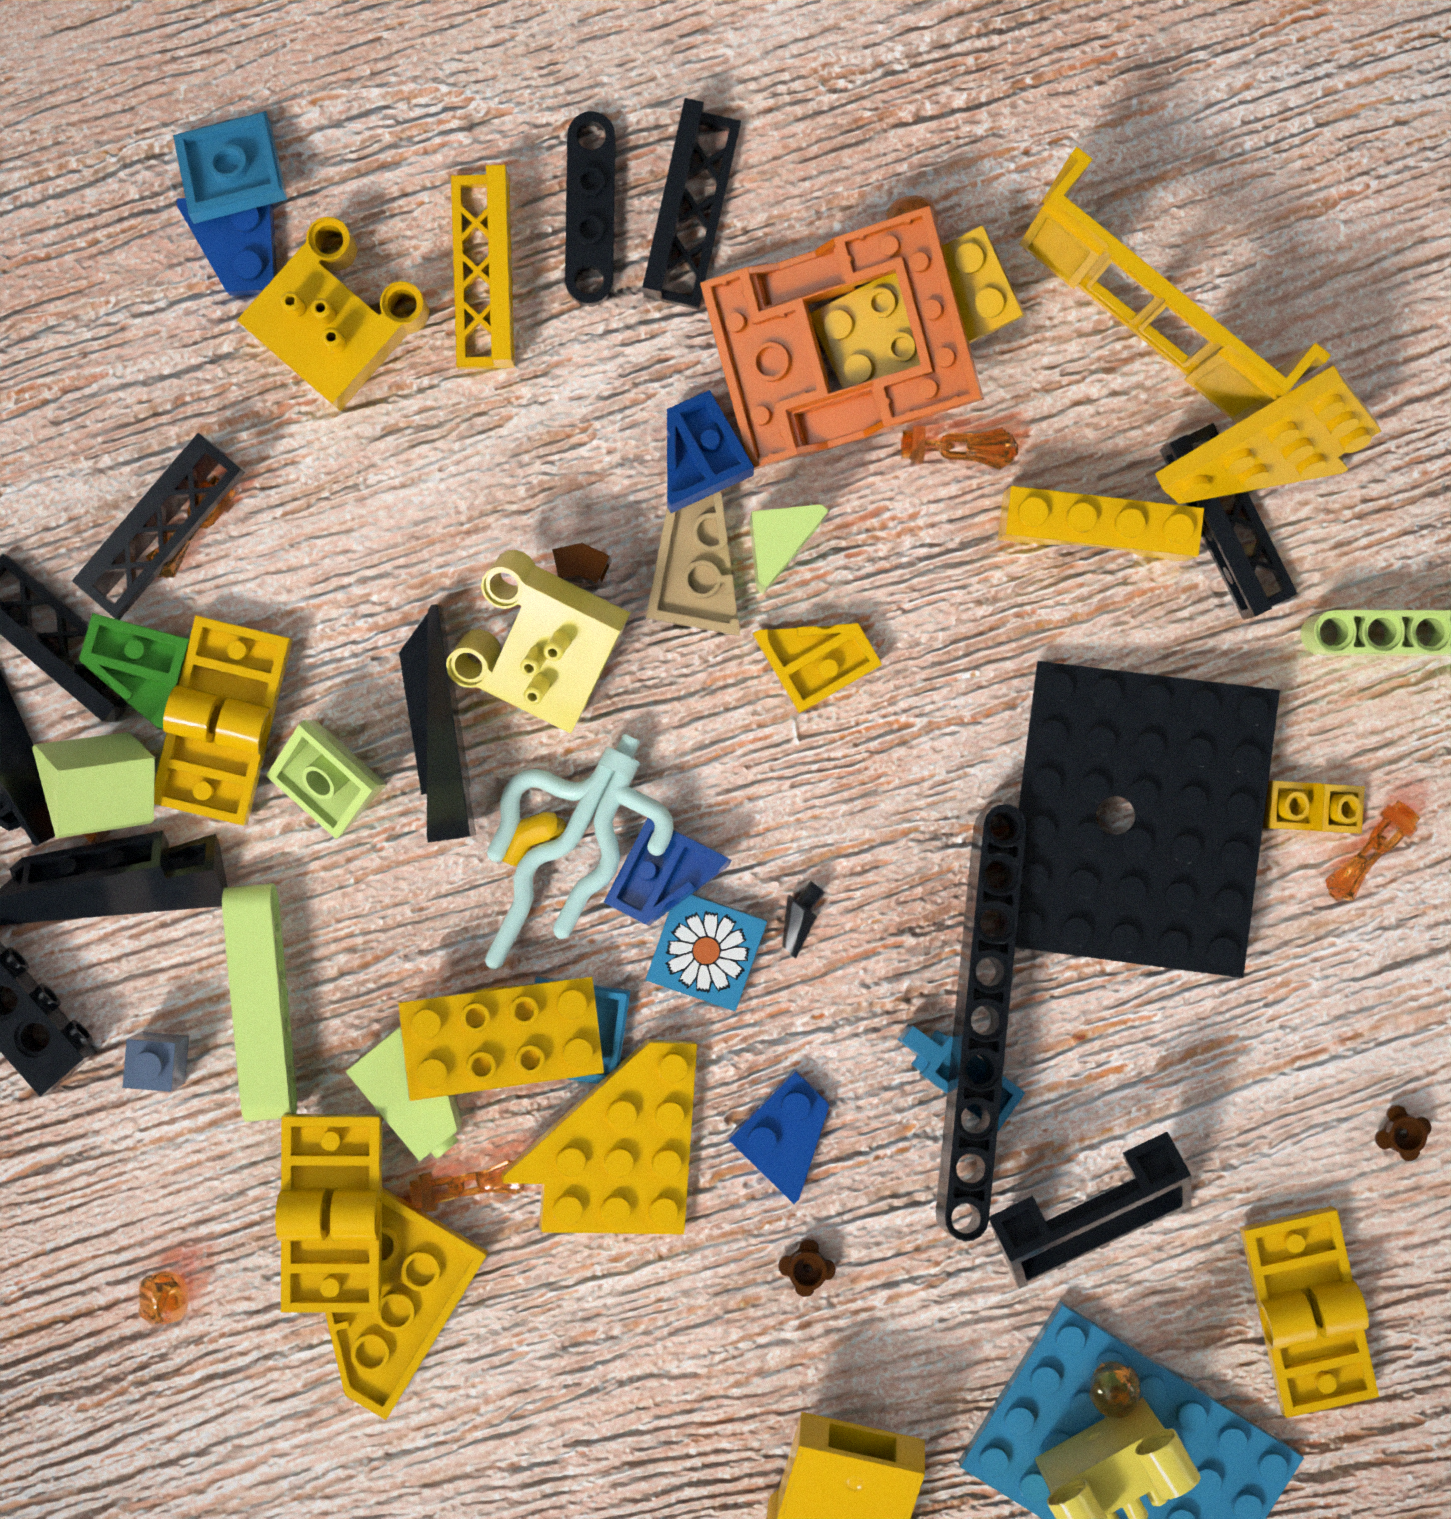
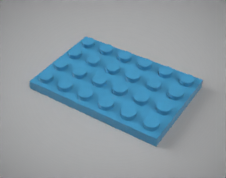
[958,1301,1304,1519]

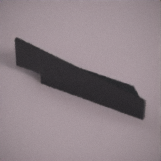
[399,604,476,843]
[0,670,55,846]
[0,830,228,925]

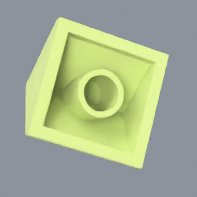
[749,504,829,595]
[266,719,388,839]
[32,732,155,838]

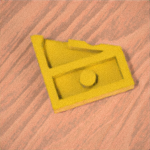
[752,623,882,713]

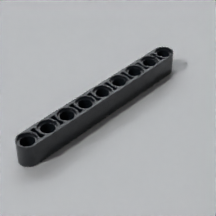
[935,804,1026,1241]

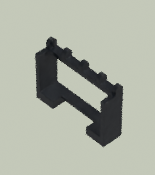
[988,1131,1191,1289]

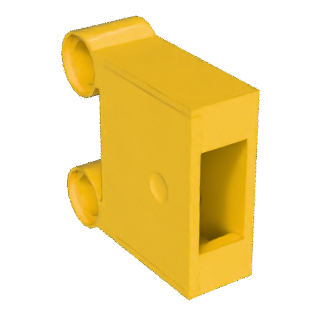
[237,217,429,411]
[766,1412,925,1519]

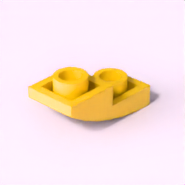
[1263,780,1365,834]

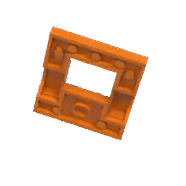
[700,206,984,470]

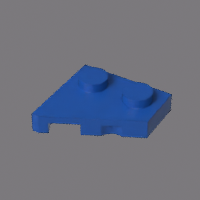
[176,198,277,296]
[667,390,754,513]
[603,818,732,926]
[728,1069,830,1204]

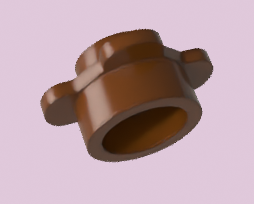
[1375,1105,1431,1161]
[778,1239,836,1297]

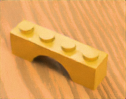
[998,486,1204,562]

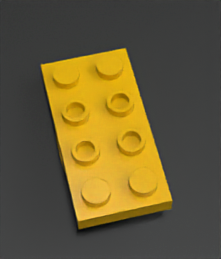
[810,225,1025,389]
[154,615,293,826]
[397,976,604,1101]
[275,1114,382,1313]
[1239,1206,1379,1418]

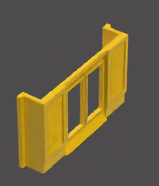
[1019,147,1331,423]

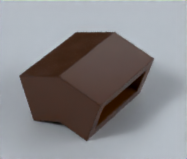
[552,543,612,588]

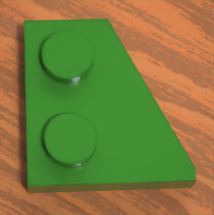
[79,613,189,730]

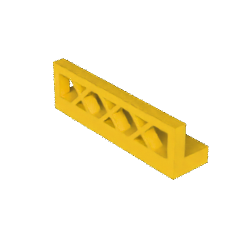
[451,165,515,370]

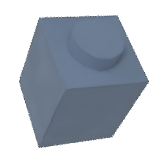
[122,1032,189,1092]

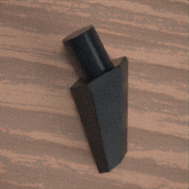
[782,881,826,959]

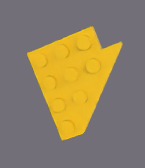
[1155,365,1382,504]
[501,1039,697,1235]
[325,1187,489,1420]

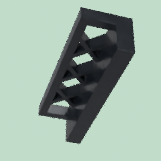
[642,98,741,310]
[1159,423,1298,620]
[72,433,245,620]
[0,554,130,722]

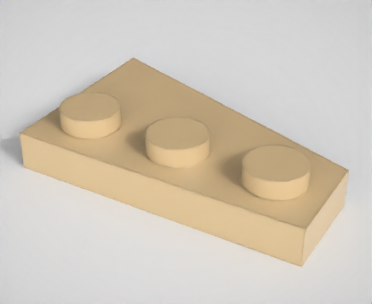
[646,491,741,636]

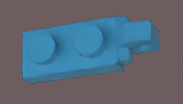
[897,1024,1025,1132]

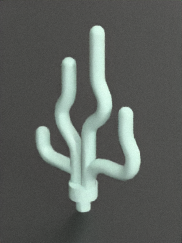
[485,734,674,970]

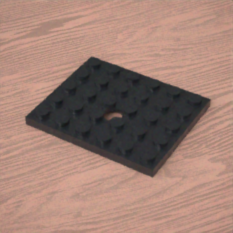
[1015,661,1280,978]

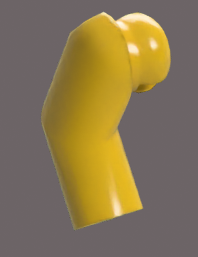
[502,812,567,867]

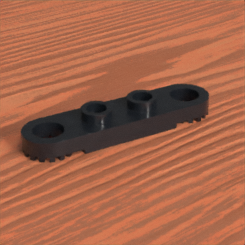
[565,111,616,307]

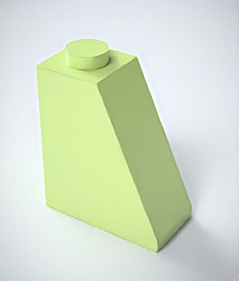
[346,1027,462,1162]

